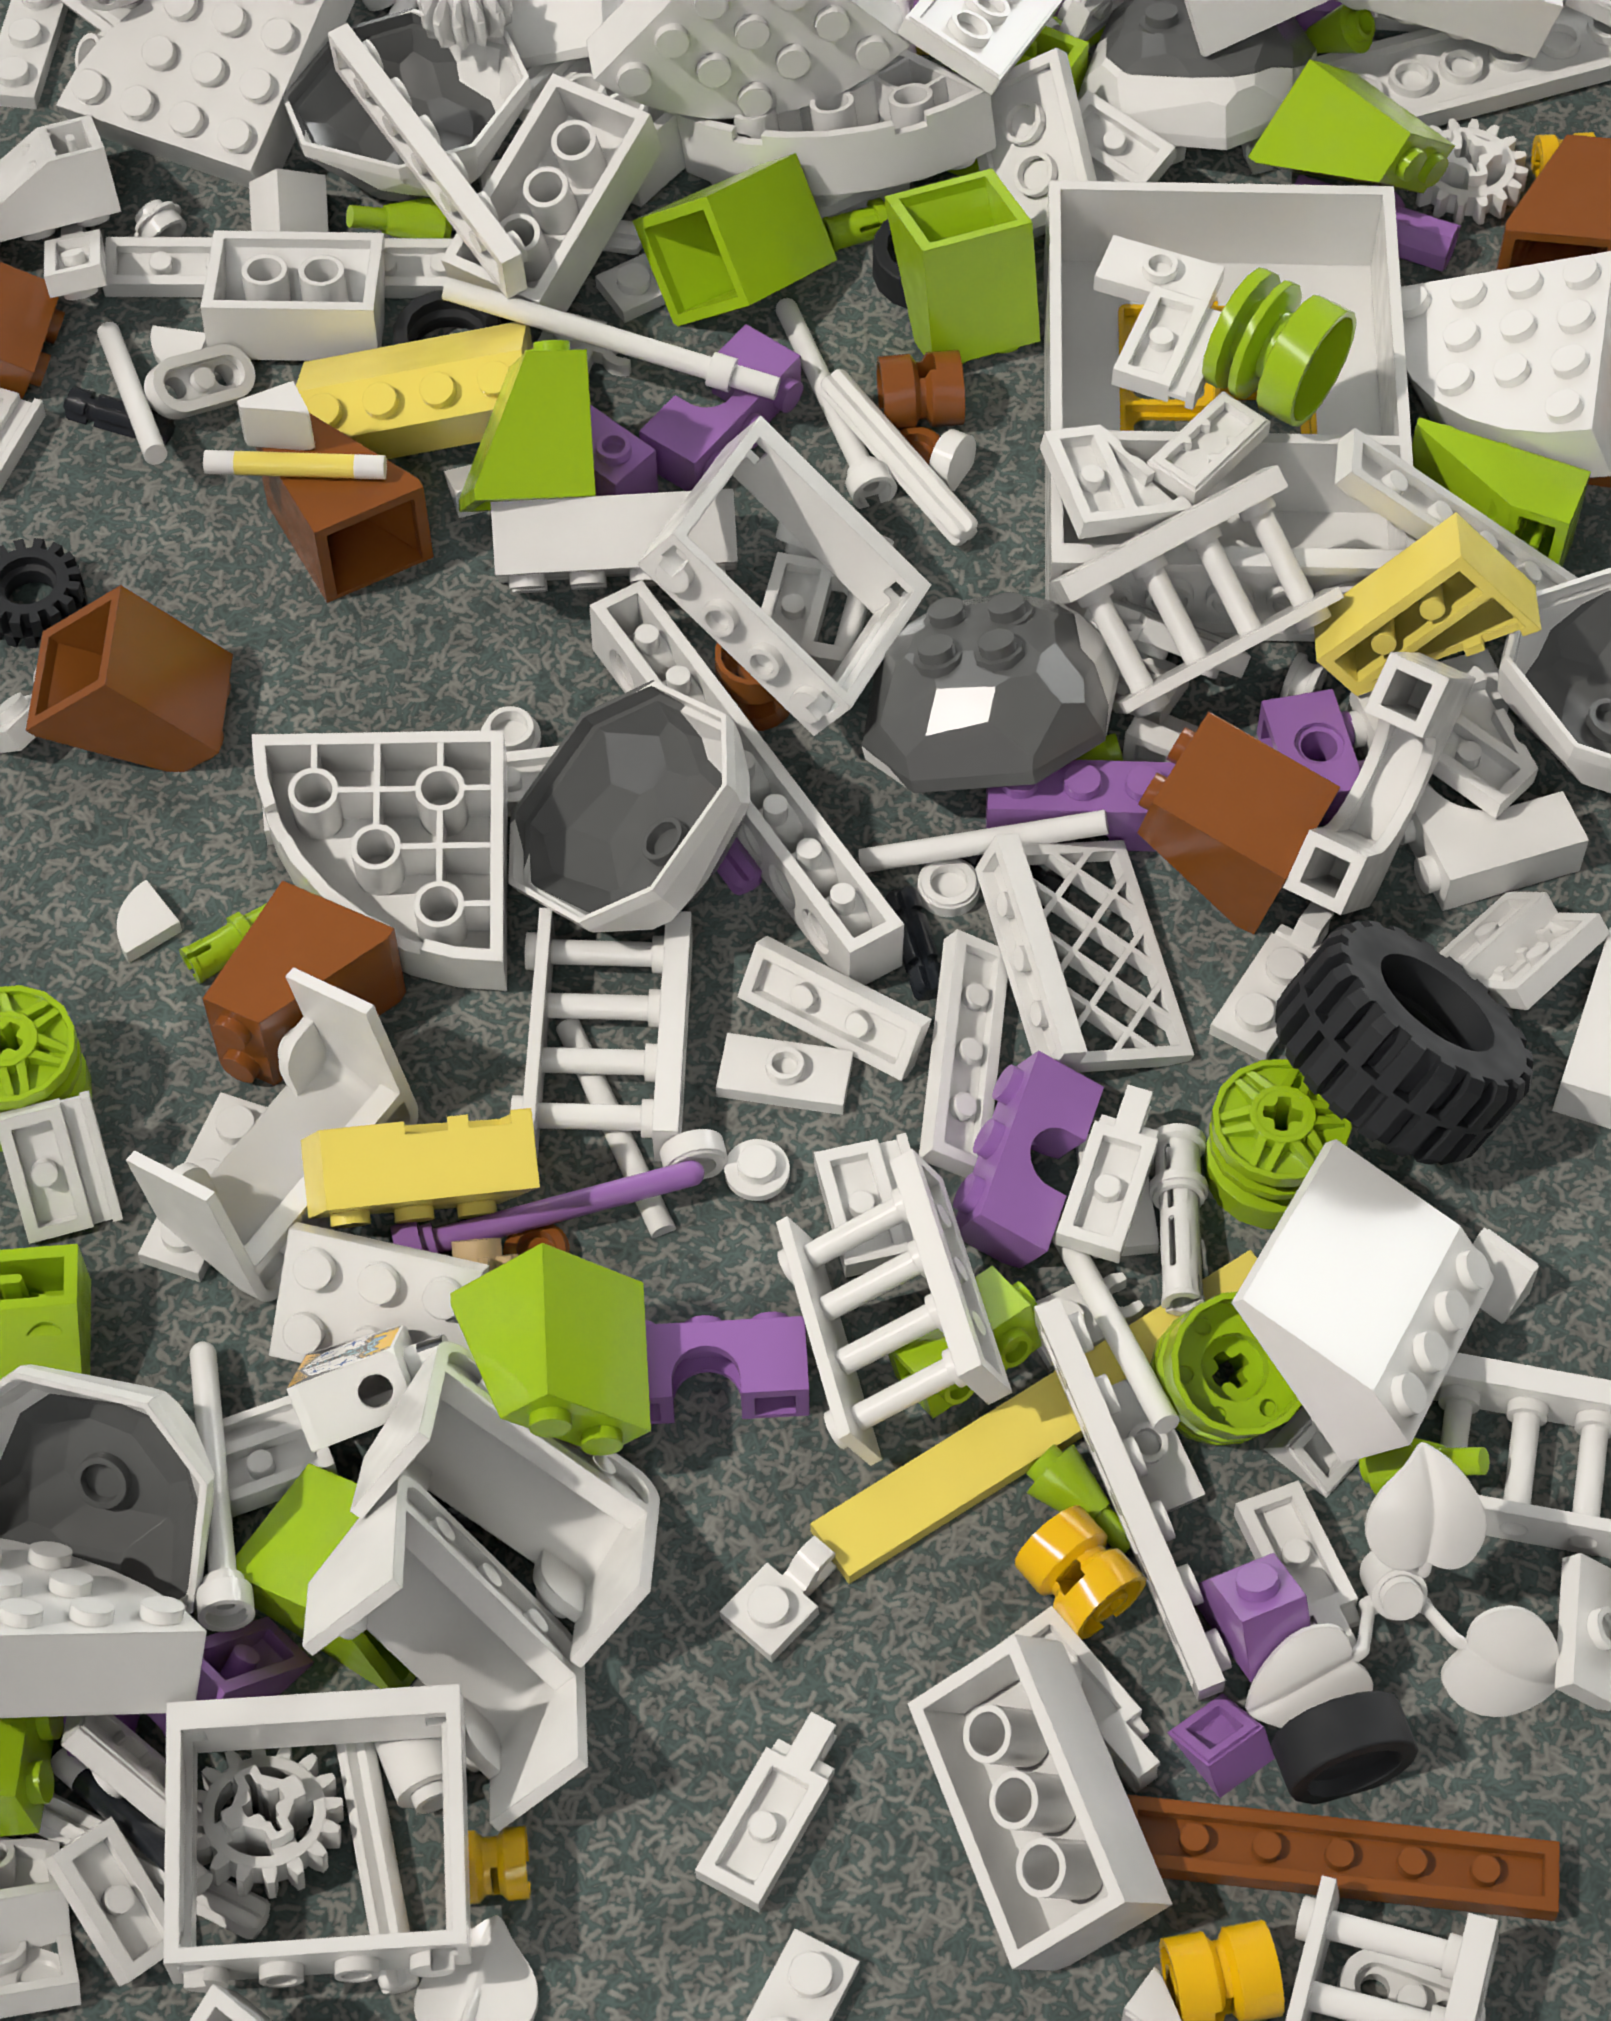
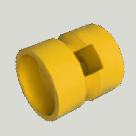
[1015,1505,1147,1640]
[1159,1919,1284,2021]

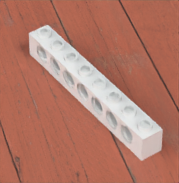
[590,580,904,985]

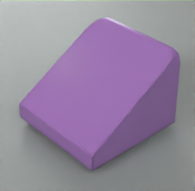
[1167,1693,1275,1798]

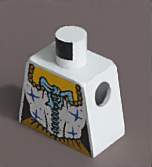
[287,1325,449,1452]

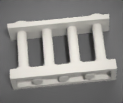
[1049,465,1344,719]
[511,908,693,1161]
[776,1149,1012,1466]
[1433,1353,1611,1559]
[1285,1875,1499,2021]

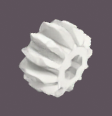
[417,0,513,51]

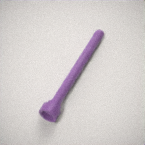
[390,1160,705,1254]

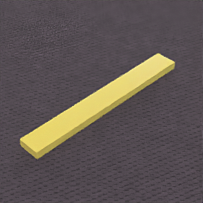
[810,1250,1257,1584]

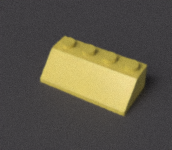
[296,322,533,459]

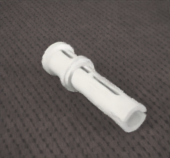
[1149,1123,1208,1316]

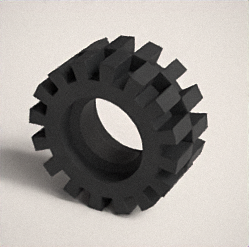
[0,538,87,649]

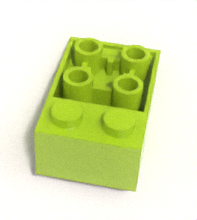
[1412,417,1591,567]
[0,1244,91,1379]

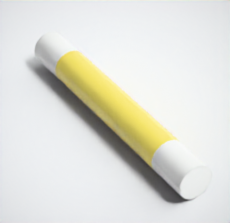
[203,450,387,480]

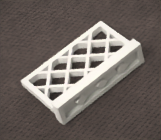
[975,833,1194,1073]

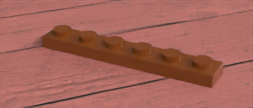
[1127,1795,1560,1921]

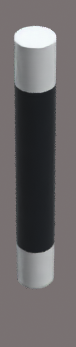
[50,1748,213,1897]

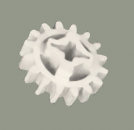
[1415,119,1528,225]
[197,1747,344,1899]

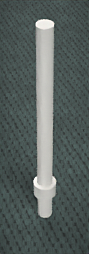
[442,277,781,400]

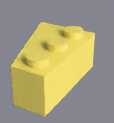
[1314,512,1542,696]
[301,1108,540,1228]

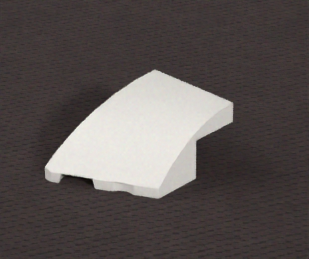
[0,1836,81,2019]

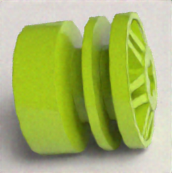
[1202,267,1357,427]
[0,985,92,1152]
[1204,1059,1352,1229]
[1150,1292,1302,1446]

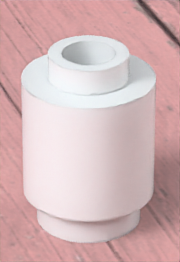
[374,1737,443,1814]

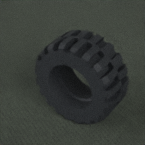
[1275,921,1533,1165]

